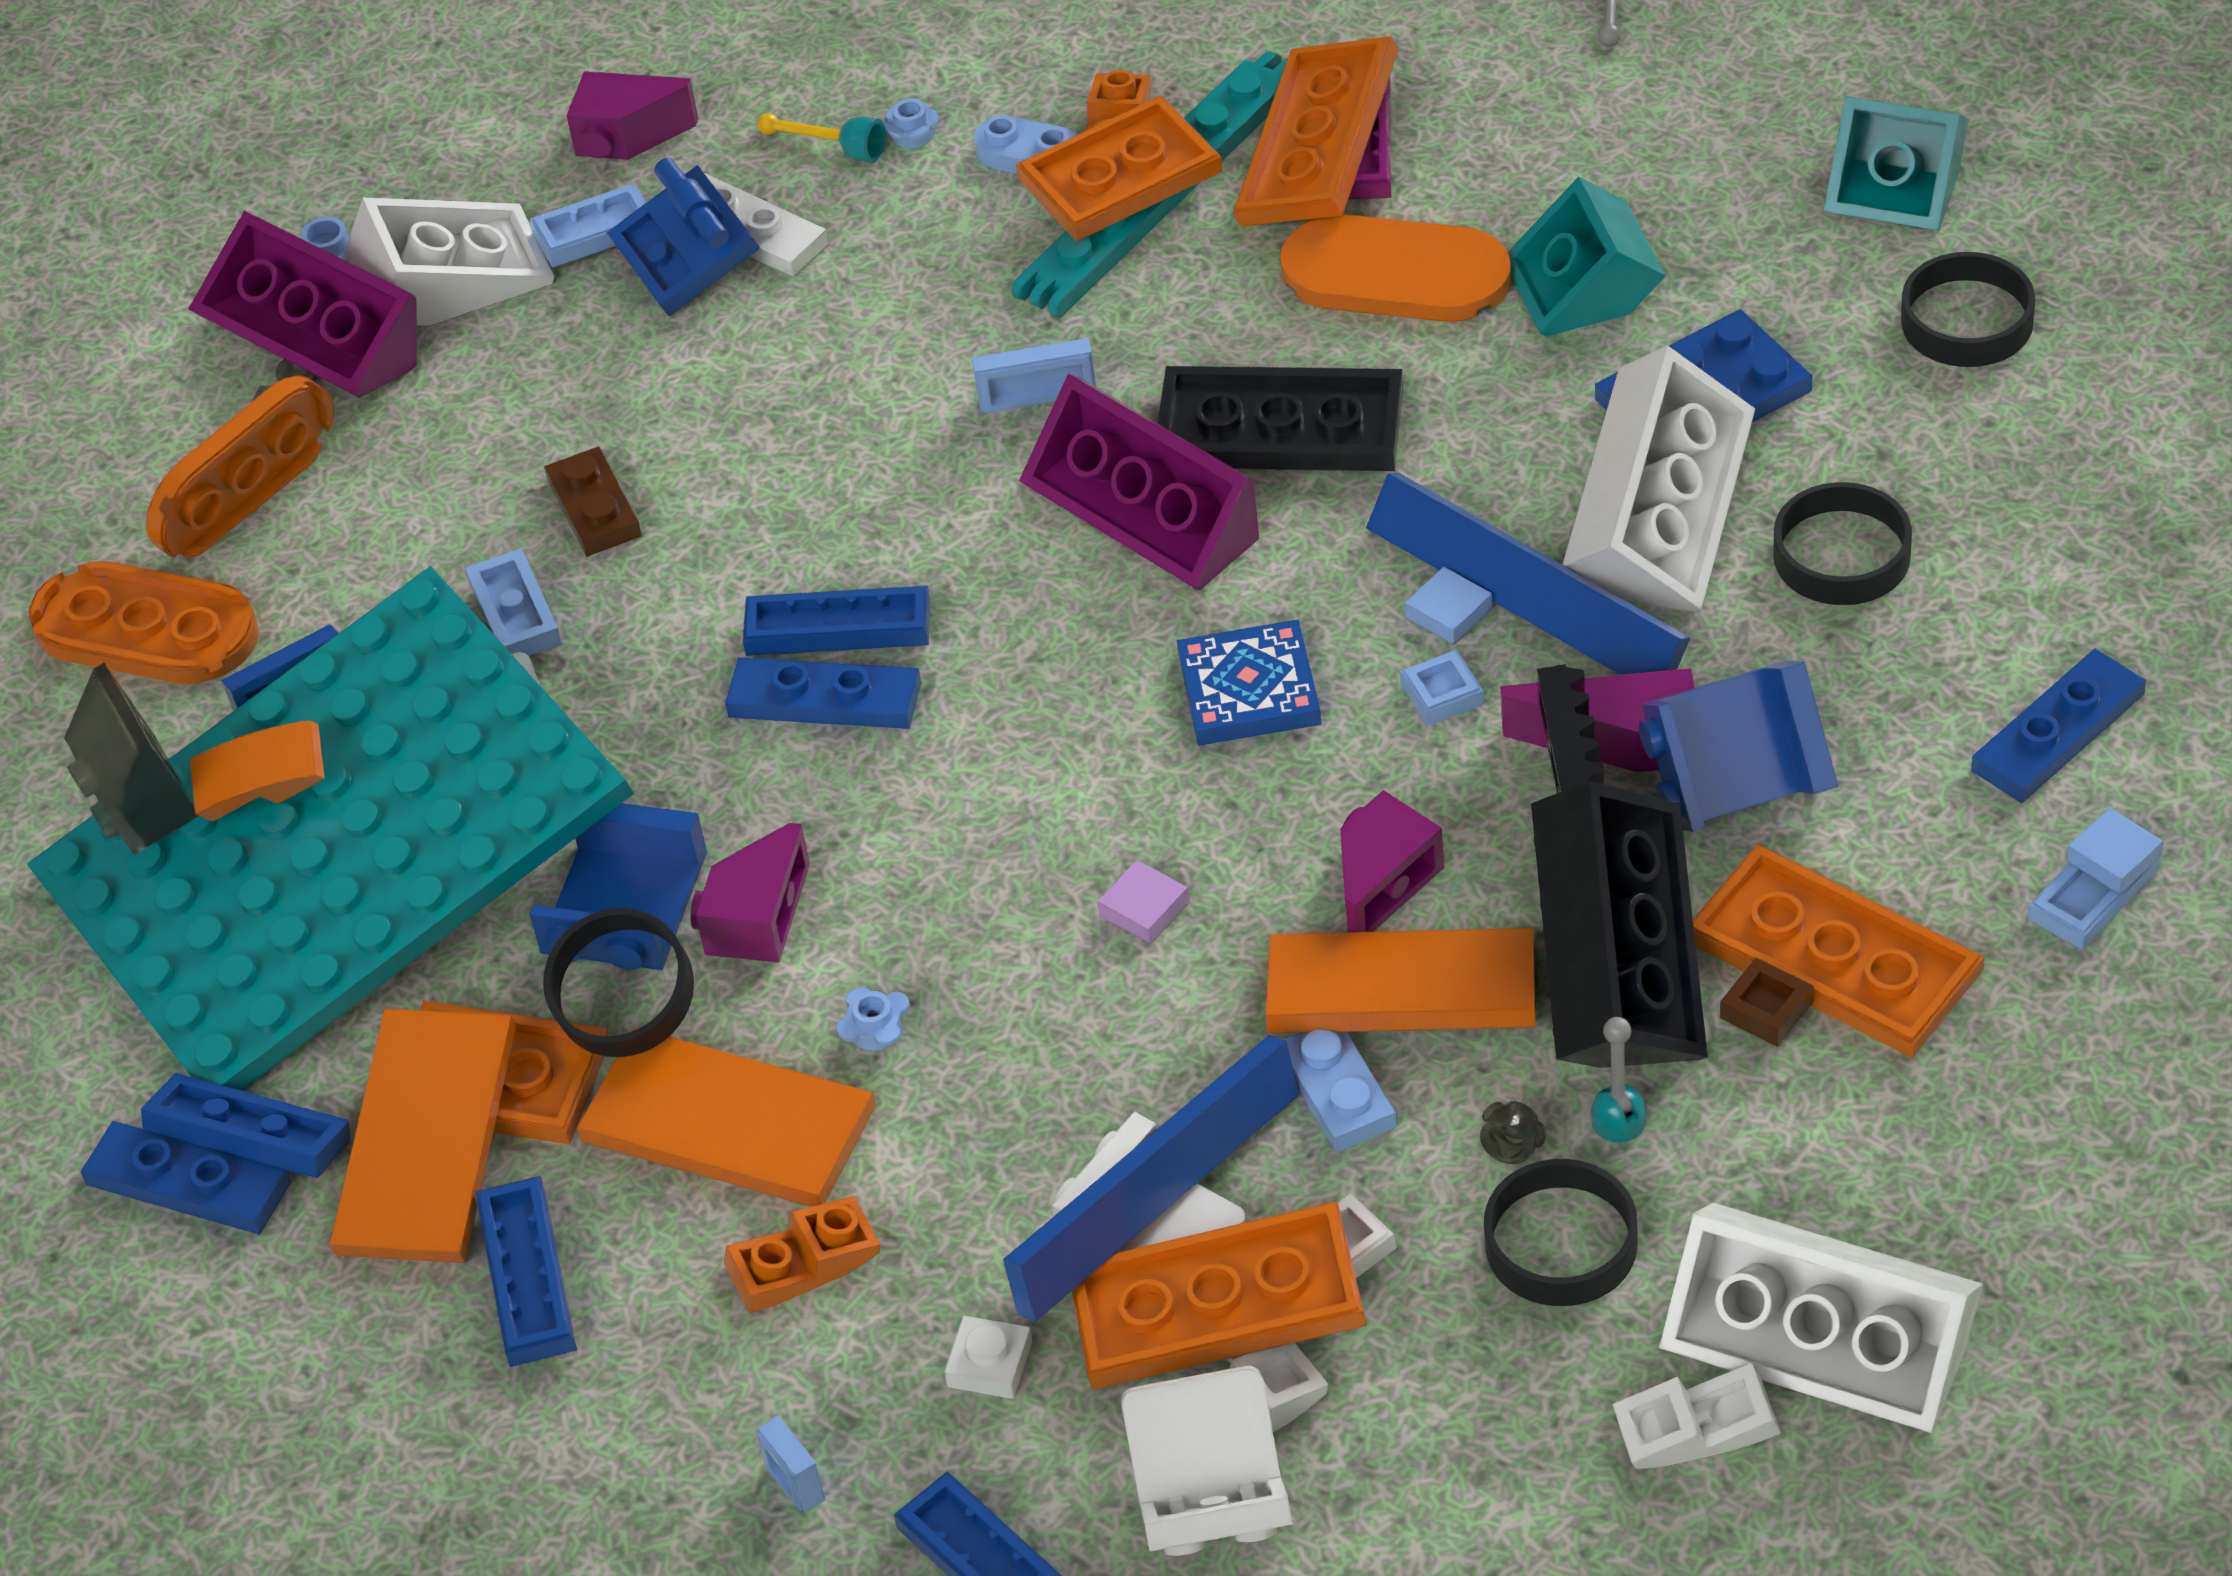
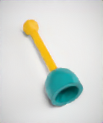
[757,113,886,163]

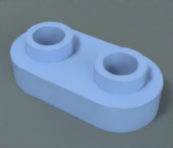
[974,115,1078,173]

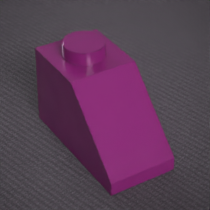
[566,71,699,160]
[1340,790,1444,932]
[690,823,810,963]

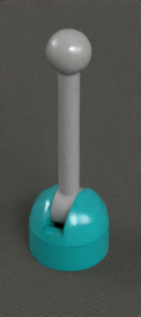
[1591,1017,1646,1143]

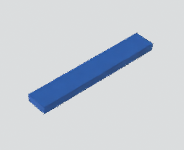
[1366,473,1690,675]
[1003,1035,1299,1322]

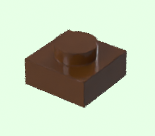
[1720,958,1814,1047]

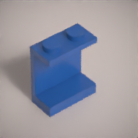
[1639,660,1839,832]
[530,803,707,970]

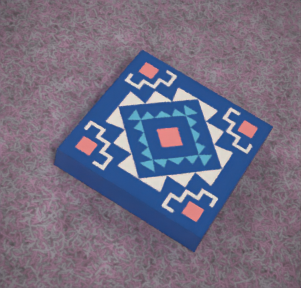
[1176,619,1322,746]

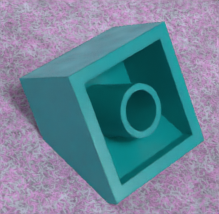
[1823,96,1969,231]
[1508,176,1666,337]

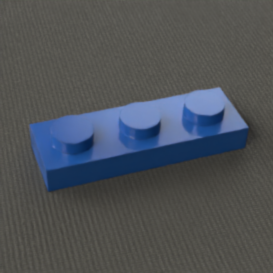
[141,1073,350,1178]

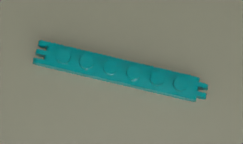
[1011,51,1288,318]

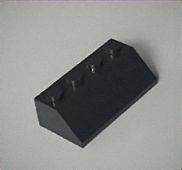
[1531,780,1708,1068]

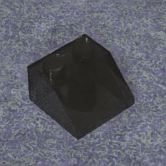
[64,662,199,855]

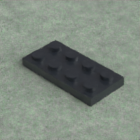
[1158,366,1403,471]

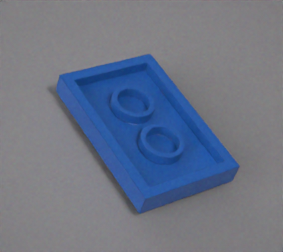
[1595,308,1813,422]

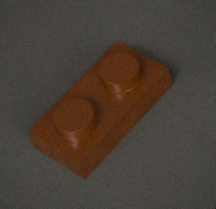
[544,446,642,557]

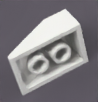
[345,197,555,326]

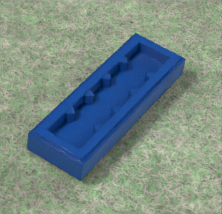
[743,586,931,656]
[1971,648,2146,803]
[725,657,921,729]
[80,1121,291,1235]
[475,1176,577,1367]
[894,1471,1062,1576]

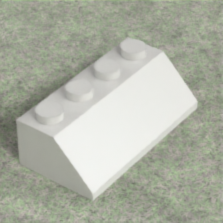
[1562,345,1755,612]
[1659,1203,1983,1433]

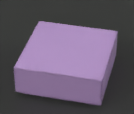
[1097,860,1190,944]

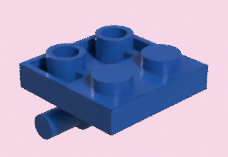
[606,158,760,316]

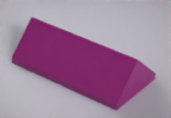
[188,210,417,398]
[1019,373,1259,590]

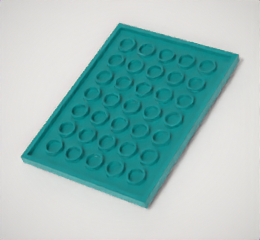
[27,566,634,1091]

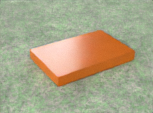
[1016,95,1222,242]
[420,1000,609,1144]

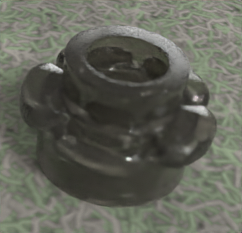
[1480,1101,1546,1164]

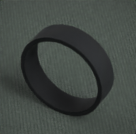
[1901,252,2035,367]
[1773,482,1912,605]
[543,908,694,1057]
[1484,1159,1638,1306]

